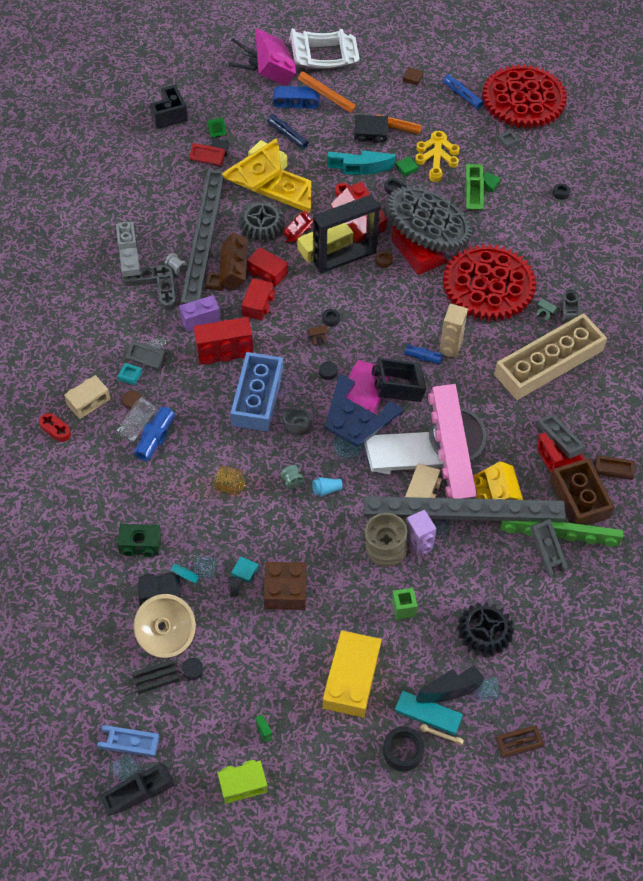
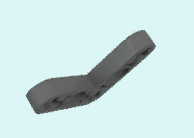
[121,265,176,310]

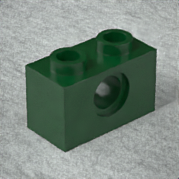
[117,524,162,557]

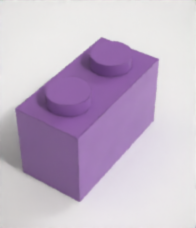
[179,295,221,332]

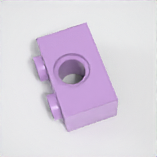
[406,510,436,555]

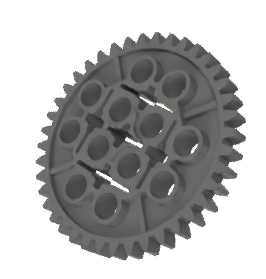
[385,186,472,253]

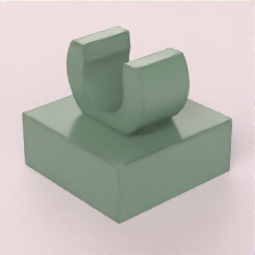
[536,298,559,321]

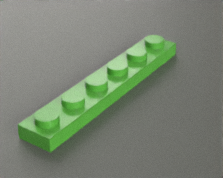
[500,521,623,547]

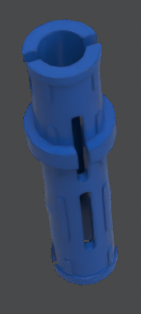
[443,74,484,110]

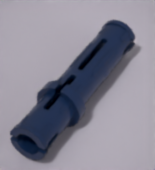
[267,114,309,150]

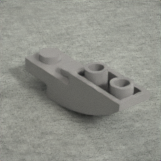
[116,222,140,277]

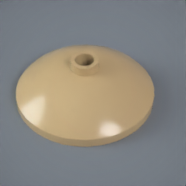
[133,594,196,658]

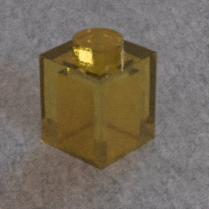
[214,465,245,496]

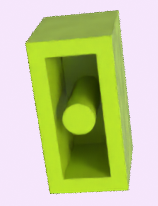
[217,760,268,804]

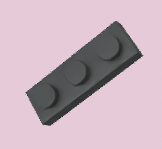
[537,414,586,459]

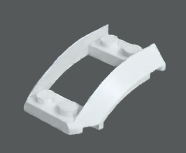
[289,28,359,69]

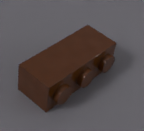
[219,232,248,291]

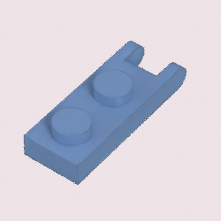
[97,725,160,758]

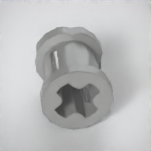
[164,253,188,276]

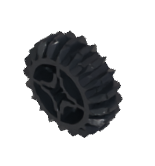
[457,602,514,658]

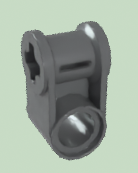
[561,289,582,323]

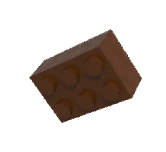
[550,458,615,525]

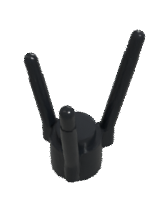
[228,38,258,71]

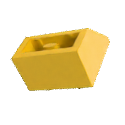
[473,462,523,500]

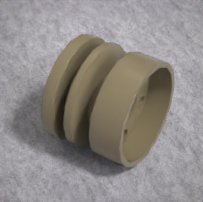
[365,513,408,567]

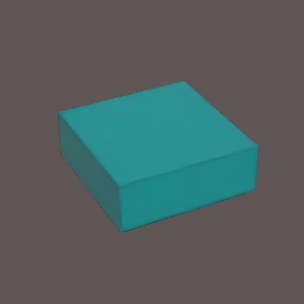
[117,363,142,385]
[231,556,259,584]
[171,564,199,583]

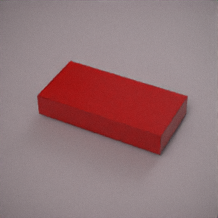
[189,143,226,166]

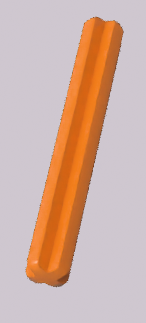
[298,71,356,113]

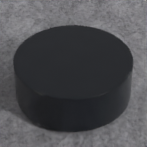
[553,184,570,200]
[322,309,340,327]
[319,361,338,380]
[228,576,239,597]
[182,658,203,680]

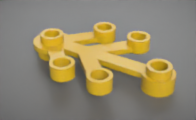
[415,131,460,182]

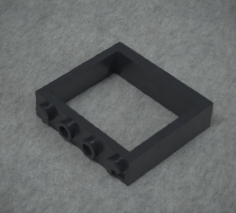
[313,194,381,274]

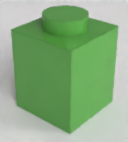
[392,588,418,620]

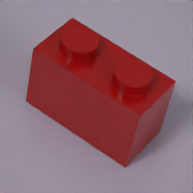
[247,247,288,287]
[241,278,275,321]

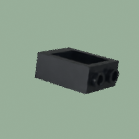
[372,358,427,402]

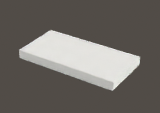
[364,432,444,472]

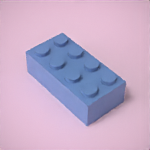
[231,352,283,432]

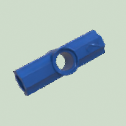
[134,406,175,461]

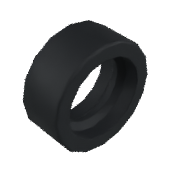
[383,727,425,771]

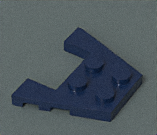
[325,374,404,448]

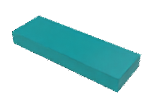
[395,691,463,736]

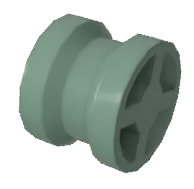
[280,465,304,489]

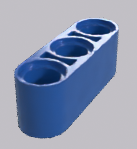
[273,86,320,109]

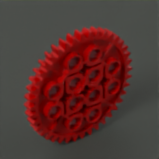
[482,64,567,129]
[443,244,537,322]

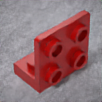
[537,432,585,474]

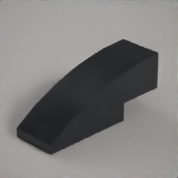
[416,665,485,703]
[100,763,175,816]

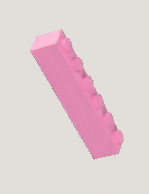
[428,384,477,499]

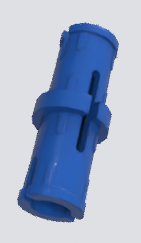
[404,344,443,365]

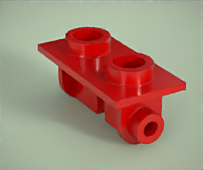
[283,211,313,243]

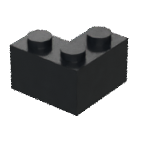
[150,85,188,129]

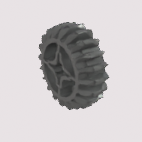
[239,201,285,243]

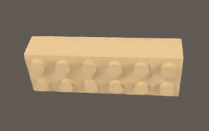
[494,313,607,400]

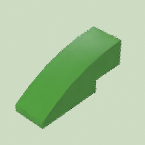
[465,164,484,210]

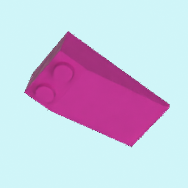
[255,28,296,86]
[346,360,390,414]

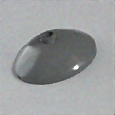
[429,407,487,461]

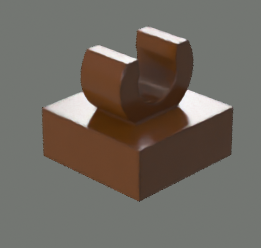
[307,325,328,345]

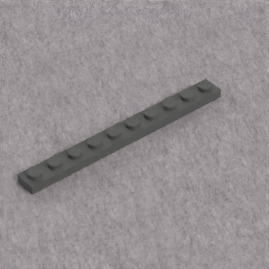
[181,170,225,305]
[364,496,566,522]

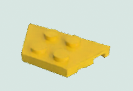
[222,139,282,191]
[254,169,311,213]

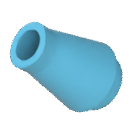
[312,477,342,497]

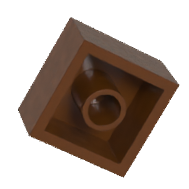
[264,562,306,610]

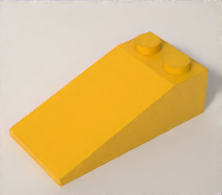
[323,630,382,718]

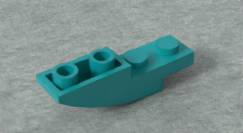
[327,151,395,175]

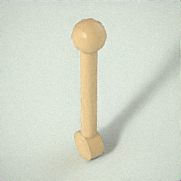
[420,724,464,745]

